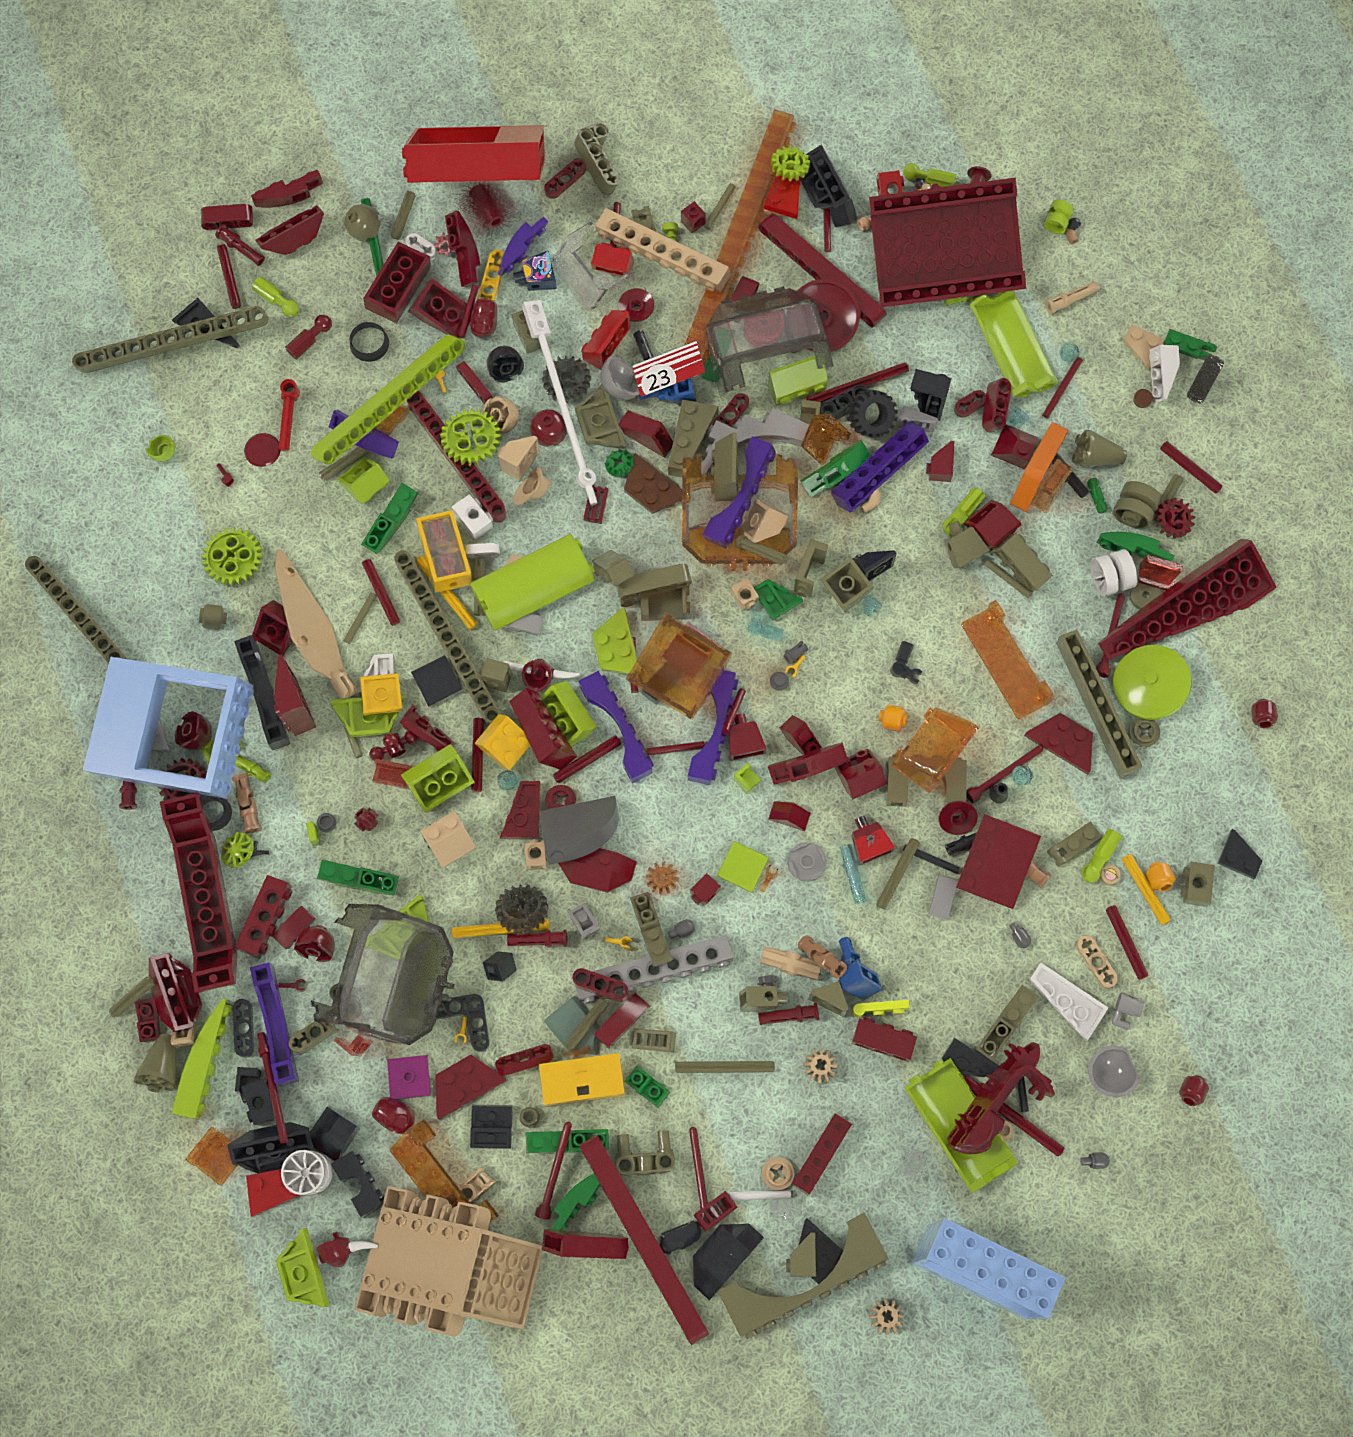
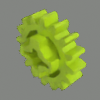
[771,145,810,181]

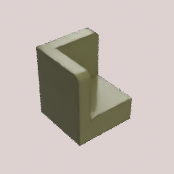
[800,400,821,430]

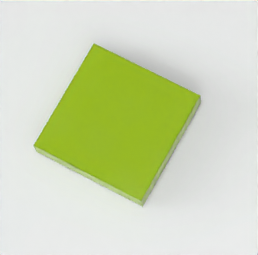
[717,841,769,893]

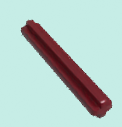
[217,244,241,309]
[1160,441,1223,494]
[362,559,400,626]
[471,717,484,792]
[553,735,621,783]
[1106,905,1148,980]

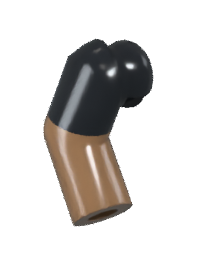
[1065,217,1081,244]

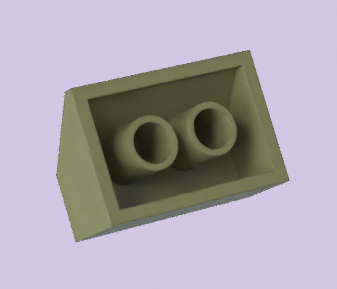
[711,433,739,501]

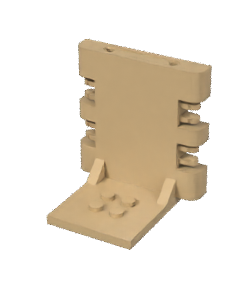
[354,1186,543,1337]

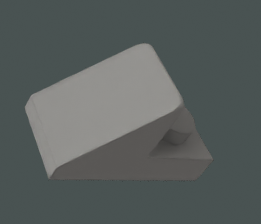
[568,903,600,939]

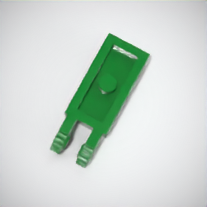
[1163,329,1217,362]

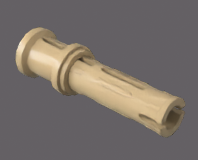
[1045,281,1099,315]

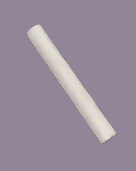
[729,1190,791,1200]

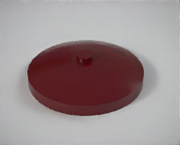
[787,279,860,353]

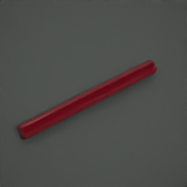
[806,363,909,403]
[964,1076,1065,1157]

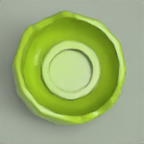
[145,435,176,462]

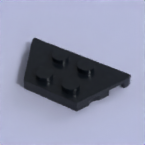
[798,1218,856,1285]

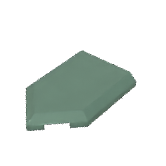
[544,996,600,1055]

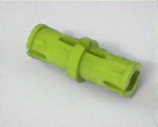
[235,754,271,783]

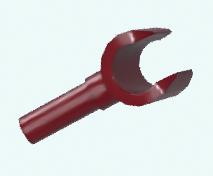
[216,463,234,487]
[278,979,306,992]

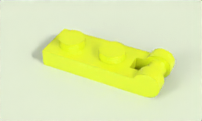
[852,1000,910,1018]

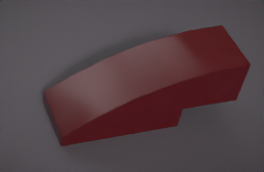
[594,993,650,1049]

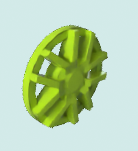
[221,832,254,868]

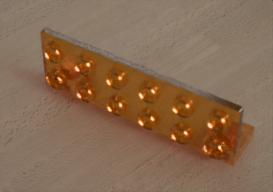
[961,600,1055,719]
[390,1119,499,1223]

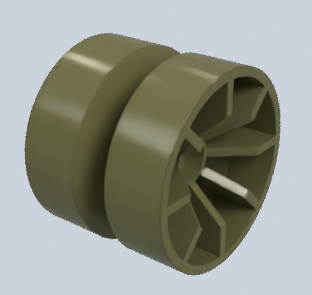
[1112,481,1162,529]

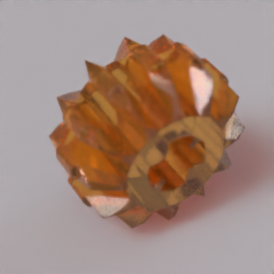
[646,861,679,895]

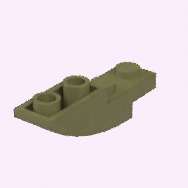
[630,892,673,967]
[976,985,1039,1061]

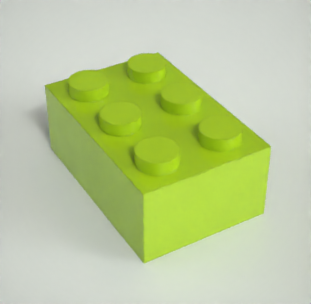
[401,744,474,813]

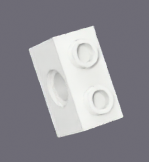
[452,494,493,541]

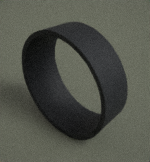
[350,322,389,362]

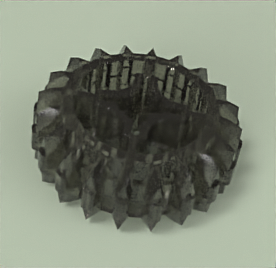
[1187,354,1224,404]
[542,355,591,404]
[495,884,549,935]

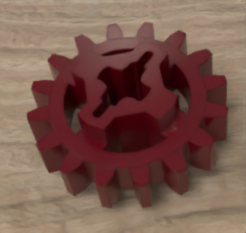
[1154,497,1196,539]

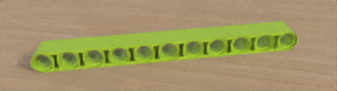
[311,335,465,465]

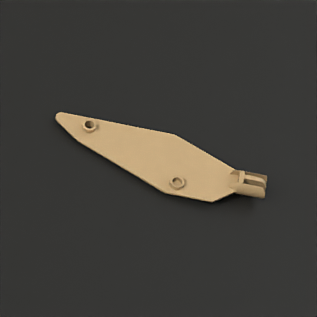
[275,549,358,699]

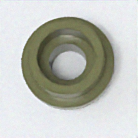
[520,1107,540,1128]

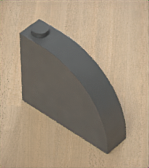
[539,796,619,865]

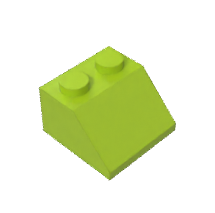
[337,456,390,504]

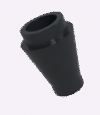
[989,783,1008,803]

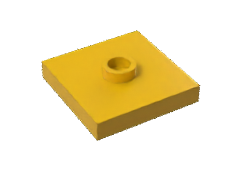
[360,673,403,715]

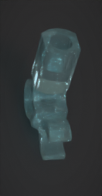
[748,605,784,642]

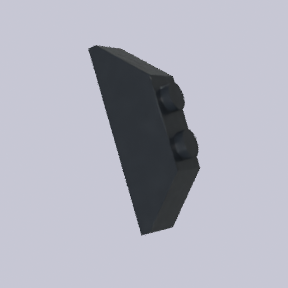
[801,144,850,208]
[227,1122,313,1174]
[693,1223,764,1301]

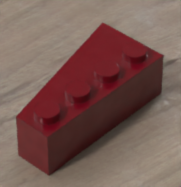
[509,688,577,770]

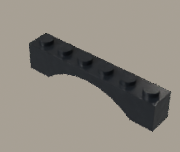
[234,635,291,751]

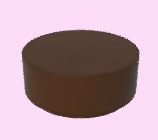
[1133,389,1153,408]

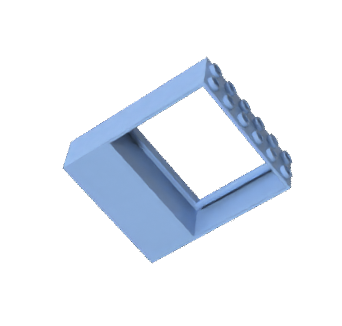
[83,657,253,799]
[910,1218,1066,1320]

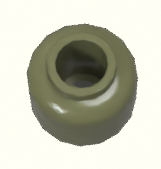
[199,604,227,630]

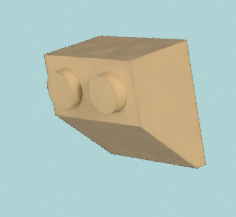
[498,436,540,481]
[740,498,788,543]
[420,811,476,869]

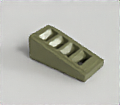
[632,1028,676,1053]

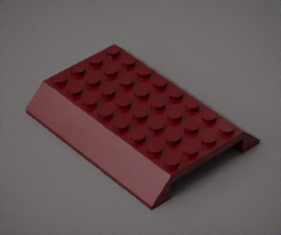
[869,177,1027,307]

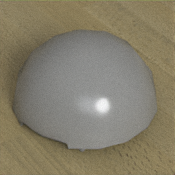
[600,356,640,400]
[1088,1045,1140,1098]

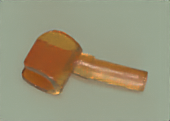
[760,865,778,893]
[563,1046,590,1060]

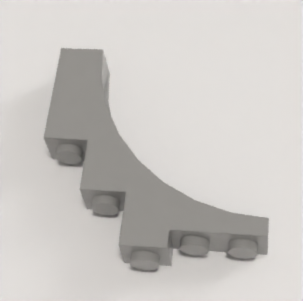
[697,408,813,479]

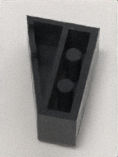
[910,369,952,421]

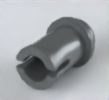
[783,641,808,663]

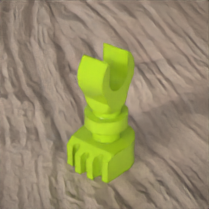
[662,222,678,241]
[945,295,978,306]

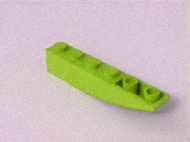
[171,998,231,1120]

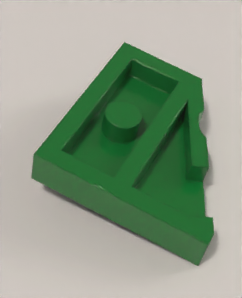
[753,579,803,621]

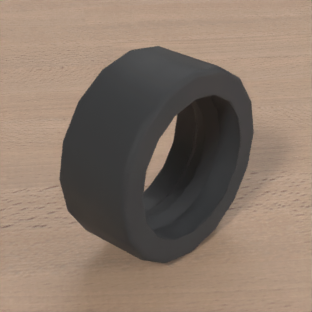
[201,795,232,831]

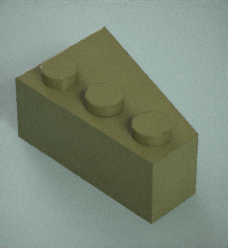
[988,533,1053,592]

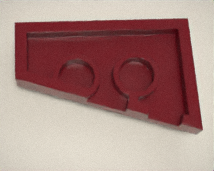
[400,704,456,752]
[500,781,541,839]

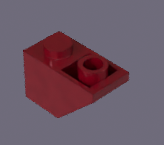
[779,715,822,755]

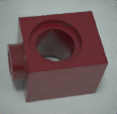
[681,201,706,234]
[690,873,721,906]

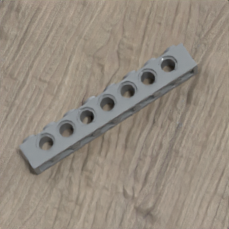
[576,935,733,1004]

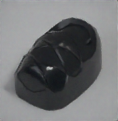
[659,1220,702,1255]

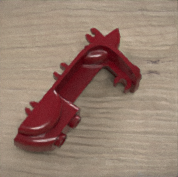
[947,1042,1055,1155]

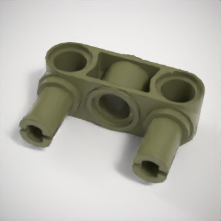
[615,1131,675,1176]

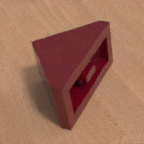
[768,801,811,832]

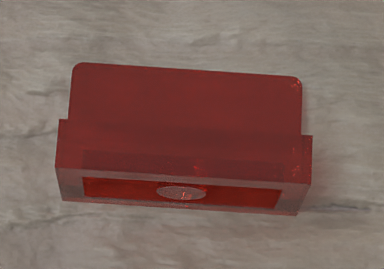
[1138,555,1183,591]
[372,759,413,790]
[334,1034,373,1057]

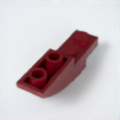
[250,169,323,208]
[445,210,481,287]
[768,742,848,785]

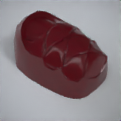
[470,298,498,338]
[372,1097,415,1134]

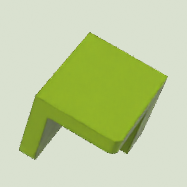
[734,763,761,794]

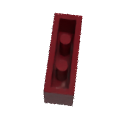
[851,1017,917,1062]

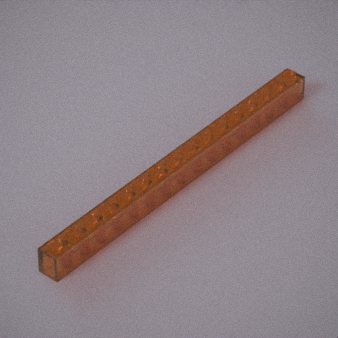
[684,109,796,363]

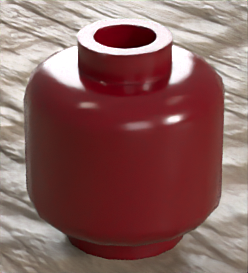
[1251,699,1278,729]
[1179,1075,1209,1106]

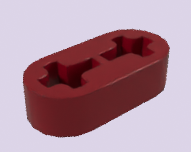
[954,390,986,418]

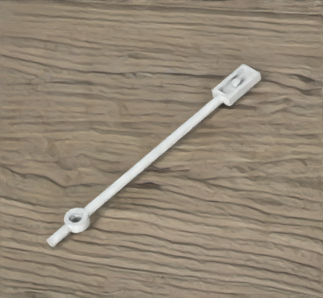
[522,300,598,505]

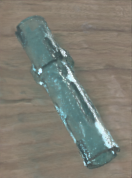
[839,844,867,904]

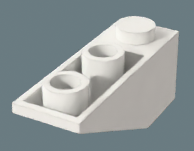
[1149,345,1180,403]

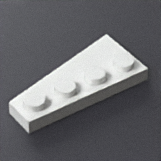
[1029,963,1108,1042]

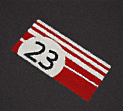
[633,341,705,397]

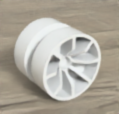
[1091,549,1137,596]
[281,1150,332,1195]

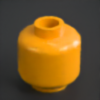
[879,705,908,731]
[1146,861,1175,892]

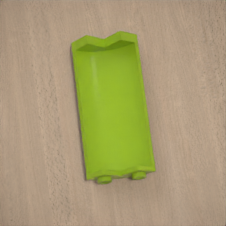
[969,291,1059,398]
[470,533,595,631]
[904,1058,1019,1193]

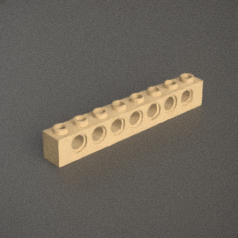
[595,208,731,292]

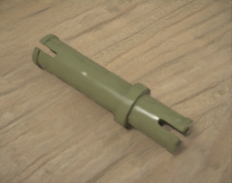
[473,559,486,616]

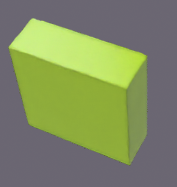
[306,822,320,846]

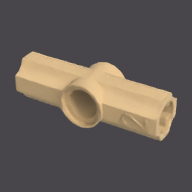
[760,946,821,980]

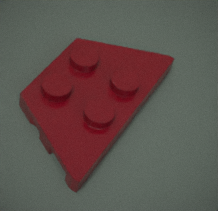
[1024,713,1093,775]
[435,1055,507,1120]

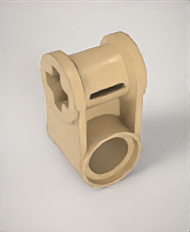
[457,1167,496,1204]

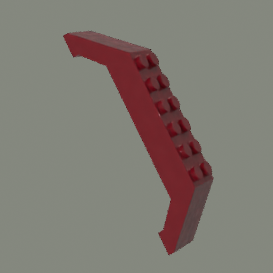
[160,792,237,993]

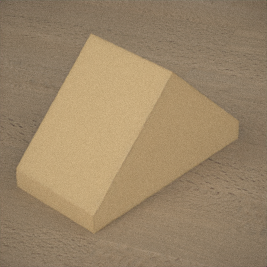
[171,1022,197,1048]

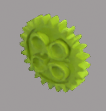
[440,408,501,466]
[201,527,264,587]

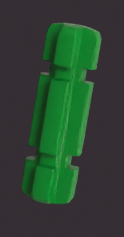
[1087,478,1108,513]

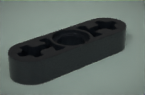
[233,999,254,1058]

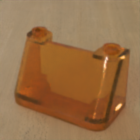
[892,707,979,793]

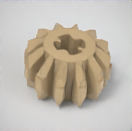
[803,1048,838,1083]
[869,1298,905,1335]

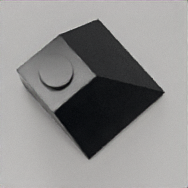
[853,550,897,582]
[310,1106,360,1161]

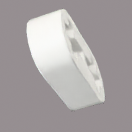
[405,233,436,261]
[464,543,500,559]

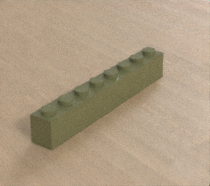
[1056,629,1143,779]

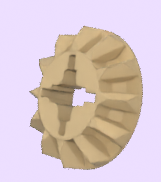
[761,1157,794,1190]

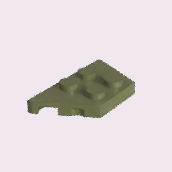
[575,384,626,448]

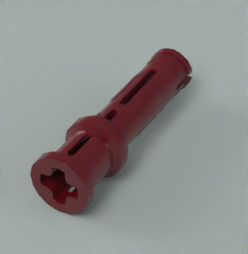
[215,224,265,266]
[119,781,137,810]
[507,929,568,948]
[758,1002,819,1025]

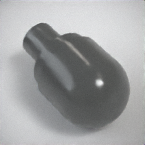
[668,919,695,939]
[1009,922,1031,948]
[1080,1152,1110,1169]

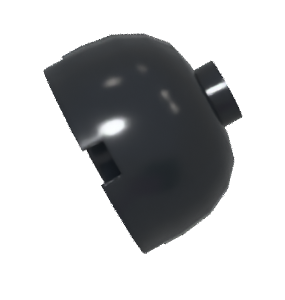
[486,345,524,383]

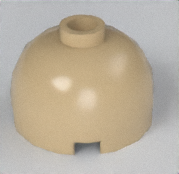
[482,397,519,434]

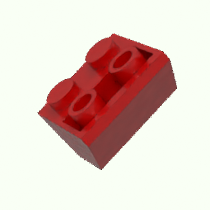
[591,243,634,277]

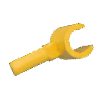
[434,370,447,394]
[786,655,805,678]
[605,936,634,951]
[454,1017,468,1045]

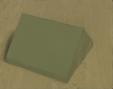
[808,981,848,1018]

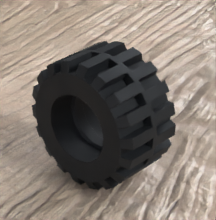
[847,389,898,438]

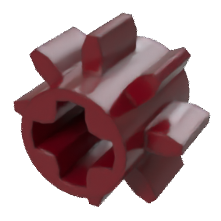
[354,807,379,832]

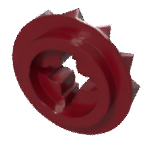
[545,785,576,809]

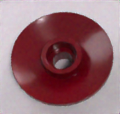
[618,288,654,322]
[938,801,978,835]

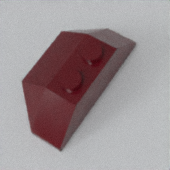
[255,205,324,255]
[558,848,637,893]
[148,953,203,1032]

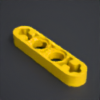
[477,250,504,301]

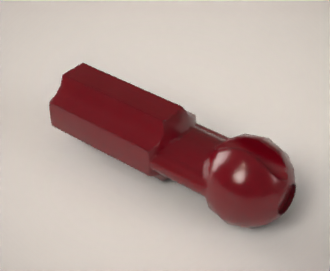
[285,314,332,360]

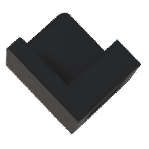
[829,198,857,227]
[483,951,517,982]
[235,1067,261,1093]

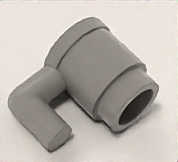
[1112,992,1144,1030]

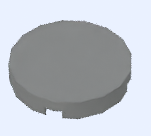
[787,842,827,882]

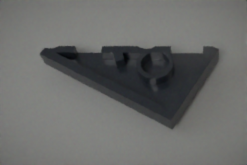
[172,298,240,348]
[941,1037,999,1077]

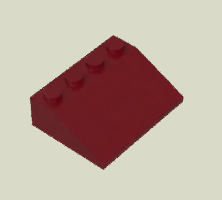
[273,654,316,736]
[956,814,1041,909]

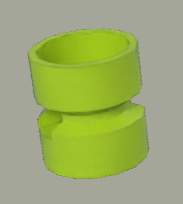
[1043,199,1074,234]

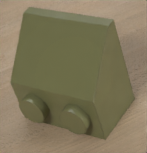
[821,557,874,612]
[786,1233,816,1277]

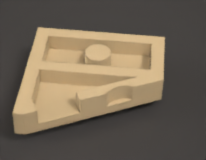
[1123,324,1165,370]

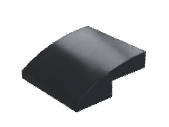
[411,655,463,707]
[470,1104,513,1149]

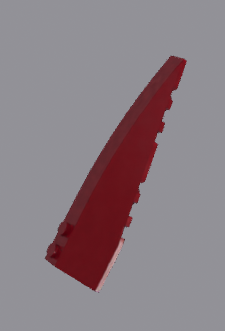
[1098,539,1277,659]

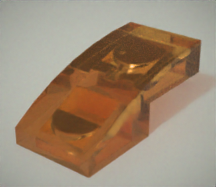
[375,404,410,436]

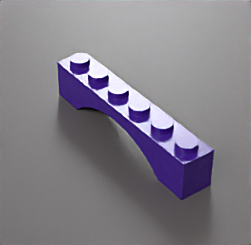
[703,436,776,549]
[688,668,739,785]
[578,670,654,783]
[250,962,299,1087]

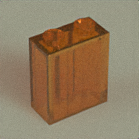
[1031,459,1074,514]

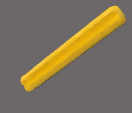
[1122,854,1171,925]

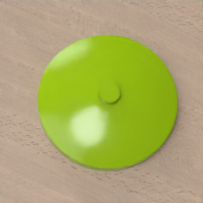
[1113,645,1192,720]

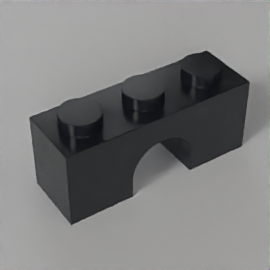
[331,1151,384,1218]

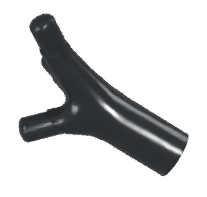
[238,841,269,862]

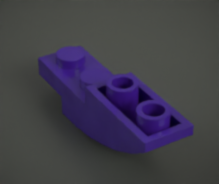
[498,216,548,276]
[329,410,399,459]

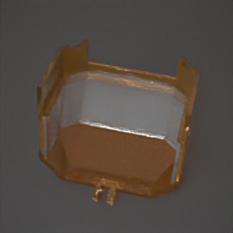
[682,453,798,571]

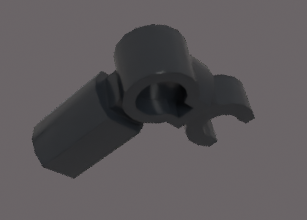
[890,641,922,684]

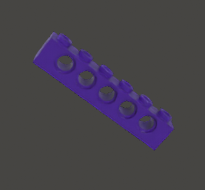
[830,422,929,513]

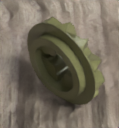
[1129,718,1160,747]

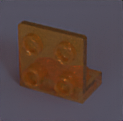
[801,414,851,465]
[185,1126,237,1186]

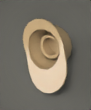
[513,467,551,505]

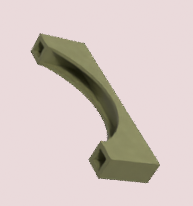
[718,1212,889,1339]

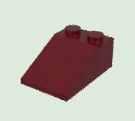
[408,278,471,338]

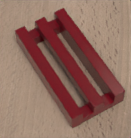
[583,485,609,524]

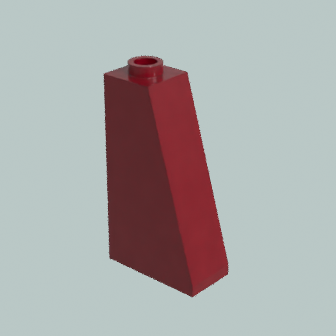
[542,1229,629,1259]

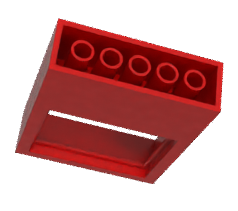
[402,125,545,183]

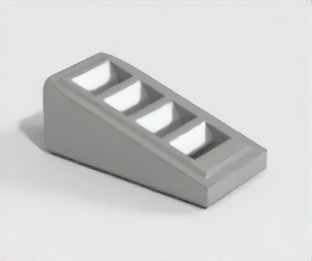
[896,406,938,432]

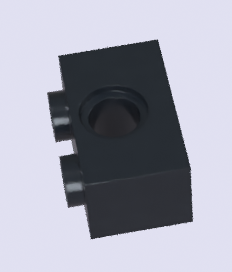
[240,1078,275,1126]

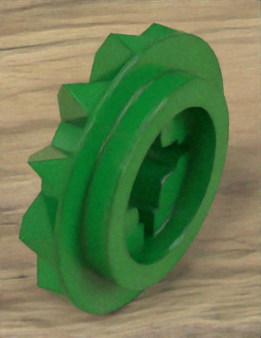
[604,449,634,477]

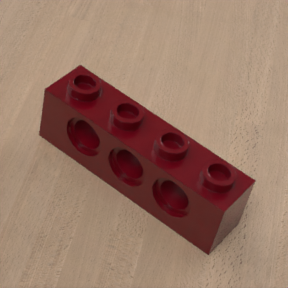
[235,875,293,959]
[791,1113,852,1196]

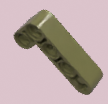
[574,123,619,195]
[616,564,692,607]
[289,983,361,1054]

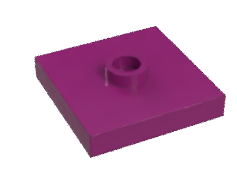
[387,1055,431,1100]

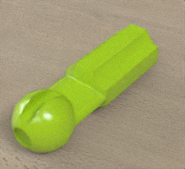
[903,163,957,187]
[252,277,299,317]
[942,487,986,535]
[1081,828,1122,883]

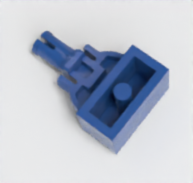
[639,377,697,407]
[838,937,883,1001]

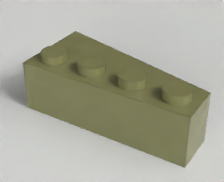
[668,400,719,478]

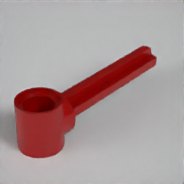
[279,379,300,451]

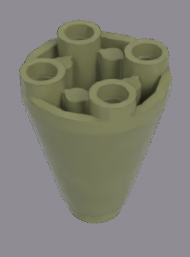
[1072,430,1127,466]
[133,1034,176,1093]

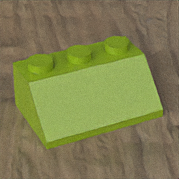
[768,353,828,406]
[541,681,598,747]

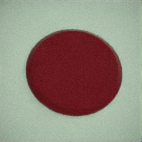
[244,433,281,467]

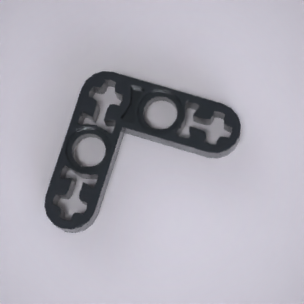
[426,994,490,1052]

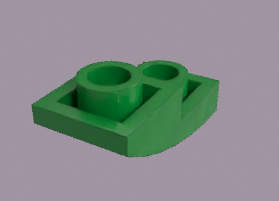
[624,1065,670,1108]

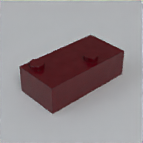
[363,241,431,324]

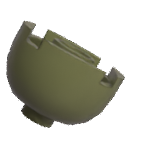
[344,204,381,242]

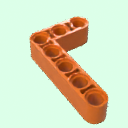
[1010,422,1069,513]

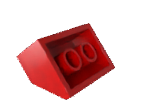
[581,310,630,370]

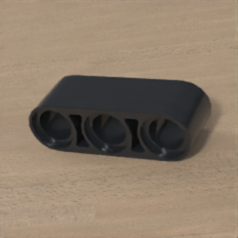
[819,385,867,424]

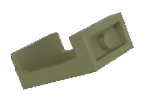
[794,539,828,597]
[641,586,690,621]

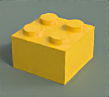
[475,714,530,770]

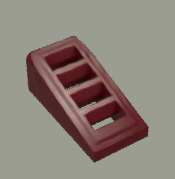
[693,1191,738,1232]

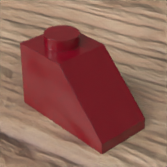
[926,441,955,482]

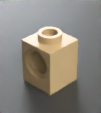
[731,578,759,611]
[525,840,547,870]

